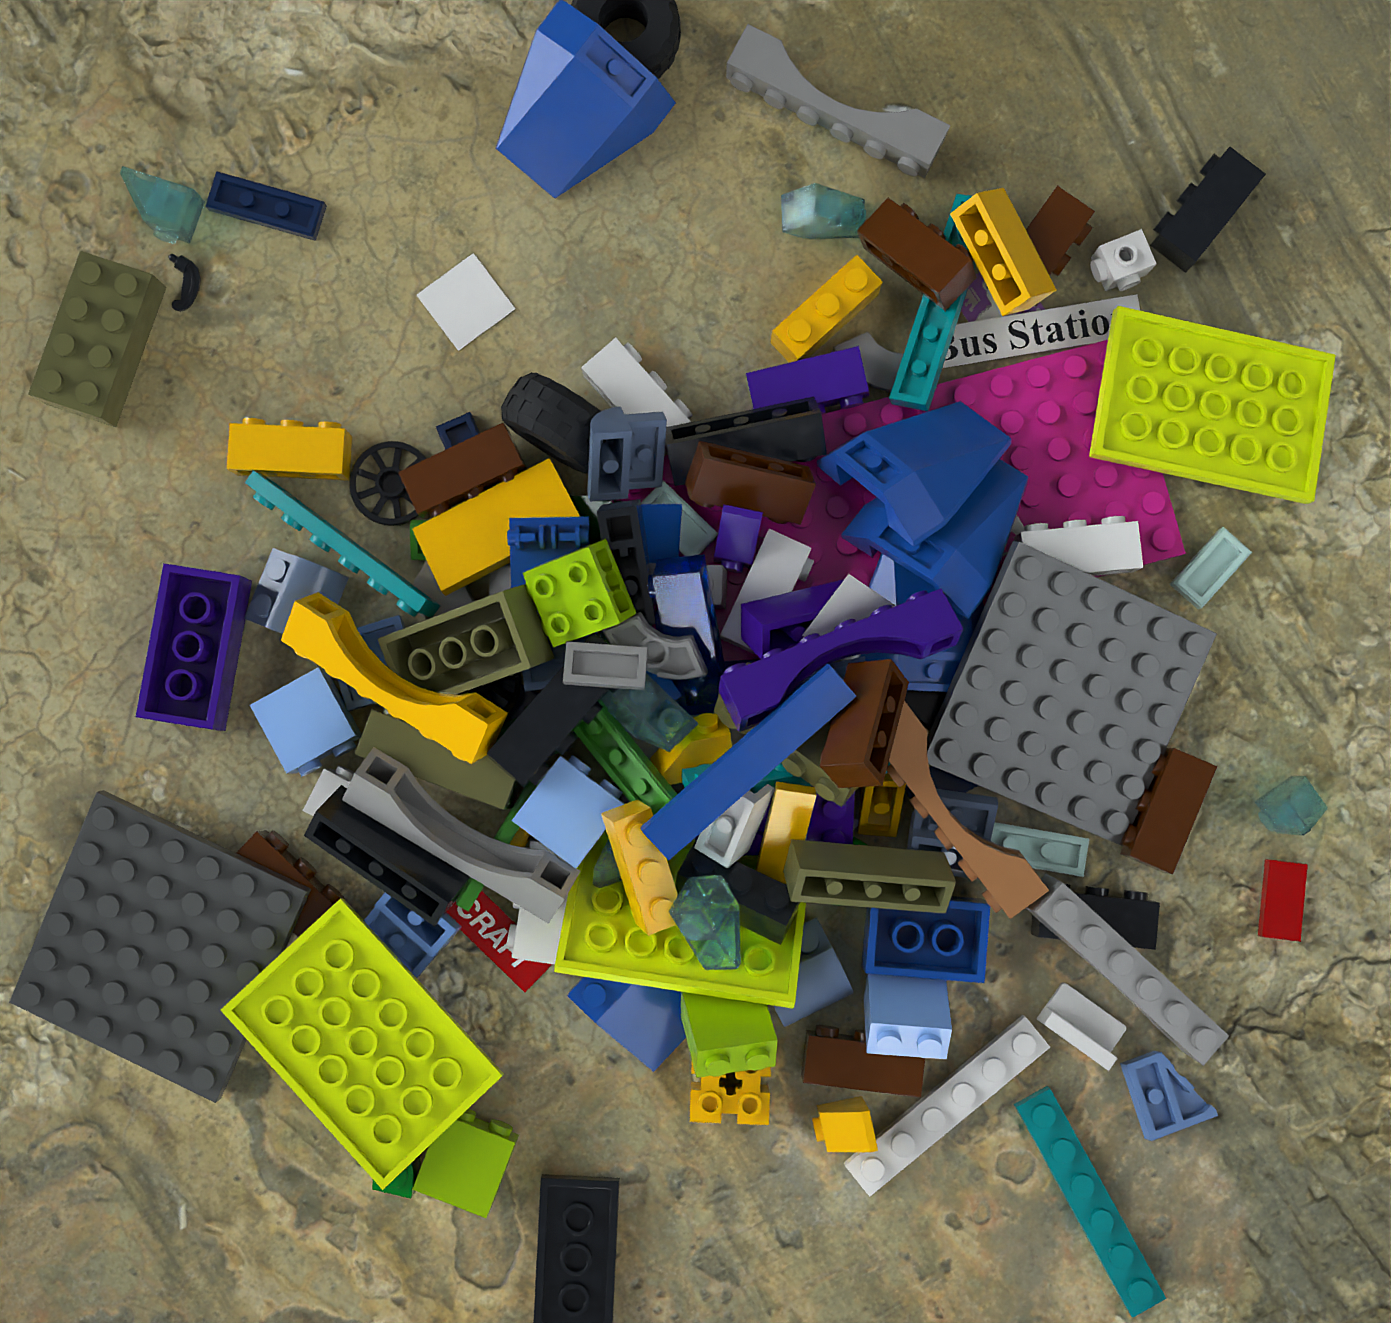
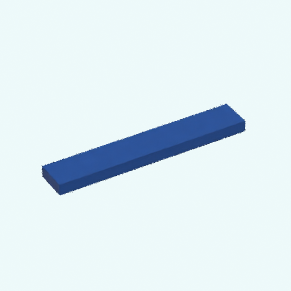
[640,663,857,860]

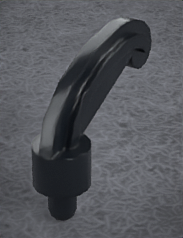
[168,254,201,312]

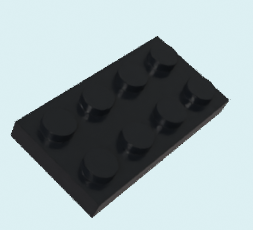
[533,1174,620,1323]

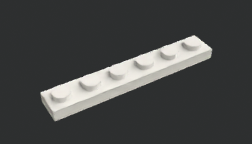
[844,1015,1050,1197]

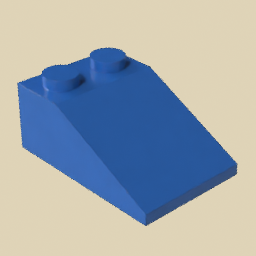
[567,977,686,1072]

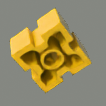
[689,1063,771,1125]

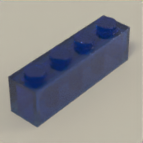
[648,554,726,716]

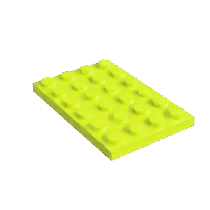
[1089,306,1336,504]
[554,830,806,1009]
[221,898,504,1190]

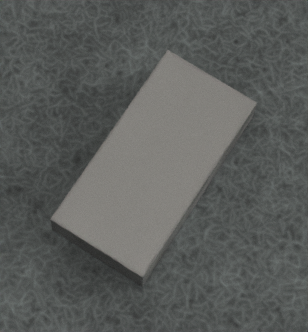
[563,641,648,690]

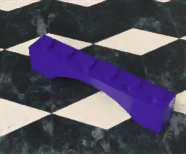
[719,588,963,733]

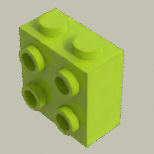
[522,539,637,648]
[681,992,778,1078]
[412,1108,519,1218]

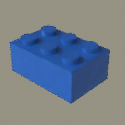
[861,896,990,983]

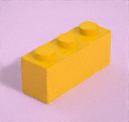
[950,188,1057,316]
[770,255,883,363]
[226,418,352,481]
[601,799,686,936]

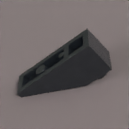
[597,499,656,625]

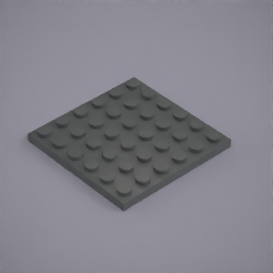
[927,541,1217,846]
[9,790,311,1103]

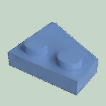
[1120,1051,1218,1141]

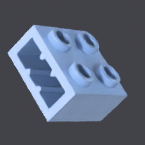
[250,667,362,777]
[512,755,625,869]
[863,974,952,1059]

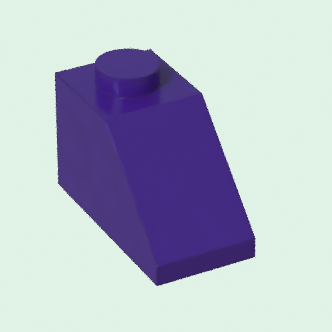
[714,505,763,573]

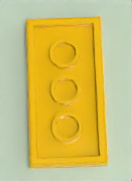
[412,458,580,596]

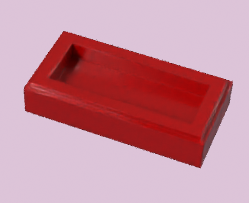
[1258,859,1308,942]

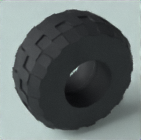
[571,0,681,79]
[501,372,606,474]

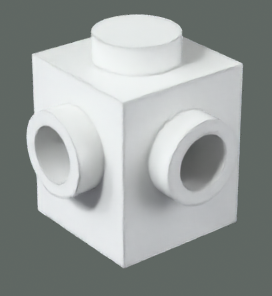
[1090,229,1157,291]

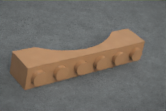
[886,701,1049,919]

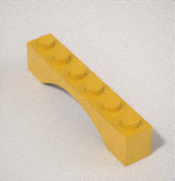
[281,592,508,764]

